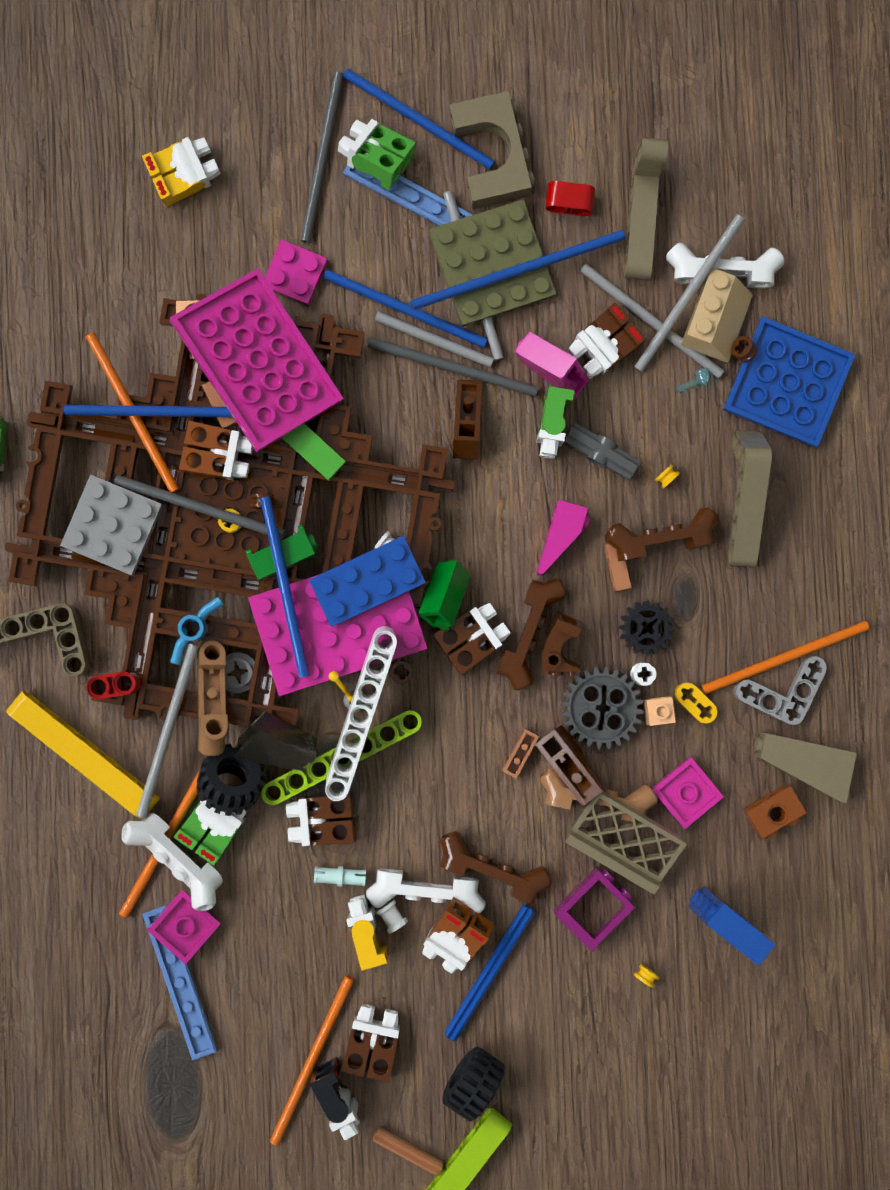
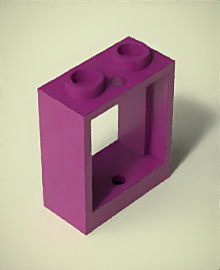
[553,867,635,952]

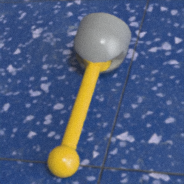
[329,671,362,713]

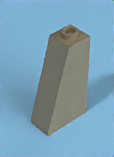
[753,732,857,803]

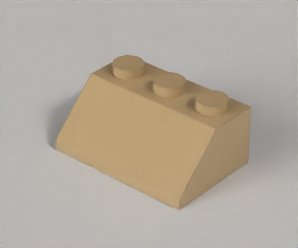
[681,268,753,363]

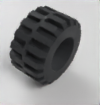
[196,744,266,816]
[442,1046,505,1122]

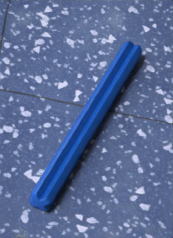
[445,904,535,1041]

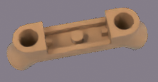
[196,641,228,756]
[540,767,658,822]

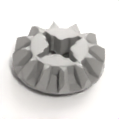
[225,652,255,693]

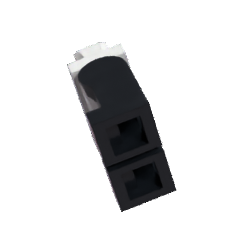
[310,1057,360,1140]

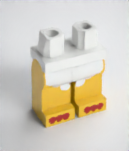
[142,137,221,207]
[346,894,389,971]

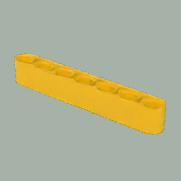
[6,690,160,819]

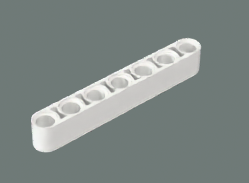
[325,626,397,801]

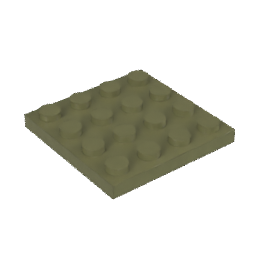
[428,199,556,327]

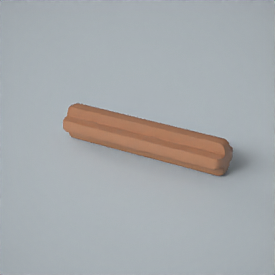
[372,1127,444,1176]

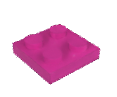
[265,239,328,306]
[651,757,724,829]
[146,889,221,964]

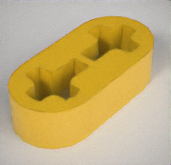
[674,683,717,724]

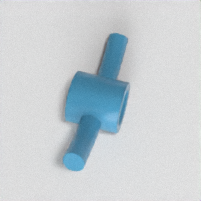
[170,596,224,665]

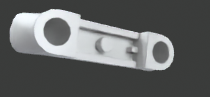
[666,243,784,288]
[121,813,223,911]
[366,869,486,918]

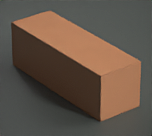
[202,381,238,429]
[604,544,632,592]
[502,728,539,779]

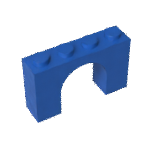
[688,887,776,966]

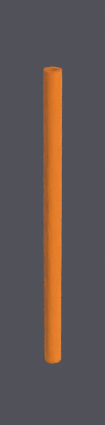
[86,332,180,493]
[701,621,869,695]
[119,770,200,918]
[270,975,354,1146]

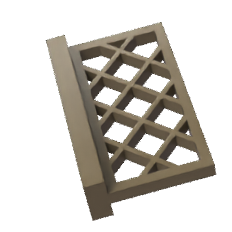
[565,791,687,895]

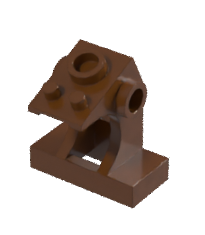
[542,611,582,676]

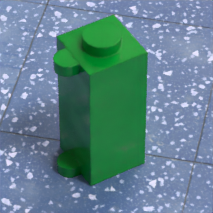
[245,524,319,582]
[418,560,470,631]

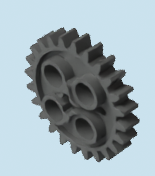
[560,667,644,749]

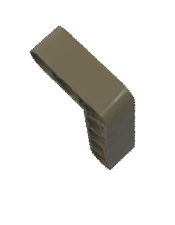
[624,138,668,280]
[728,430,772,567]
[0,604,91,676]

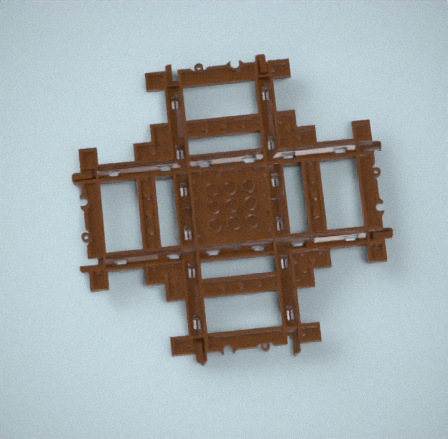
[5,294,455,741]

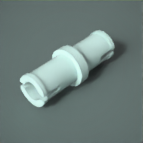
[314,866,366,887]

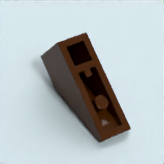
[453,380,482,460]
[535,725,604,806]

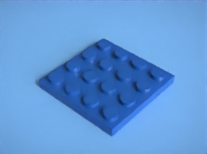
[723,316,856,449]

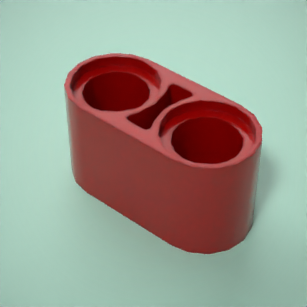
[545,181,595,216]
[86,672,141,699]

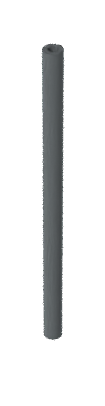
[300,71,344,244]
[368,337,538,397]
[114,475,286,540]

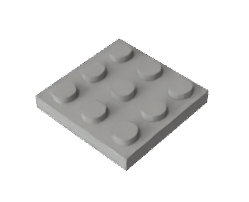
[60,474,164,576]

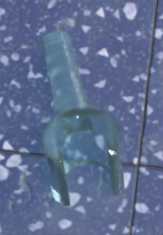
[676,368,710,393]

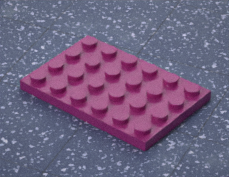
[169,268,344,453]
[248,575,427,696]

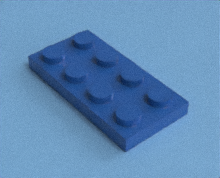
[309,536,426,627]

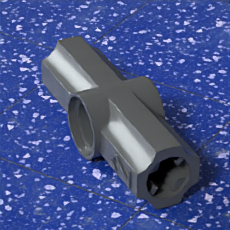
[564,423,641,481]

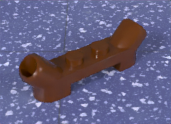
[605,508,719,562]
[496,578,566,691]
[439,831,552,904]

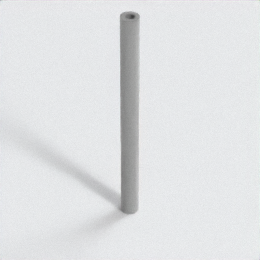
[375,311,494,368]

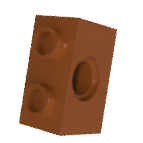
[741,784,807,839]

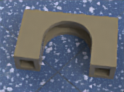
[449,91,535,209]

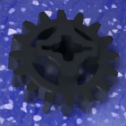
[618,600,675,656]

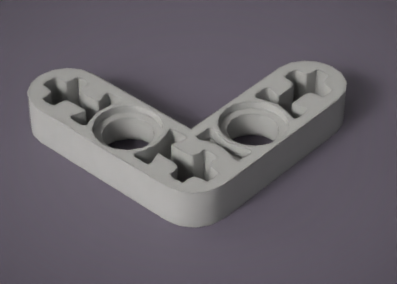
[734,656,827,725]

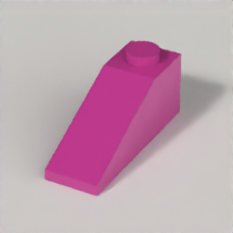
[536,500,591,576]

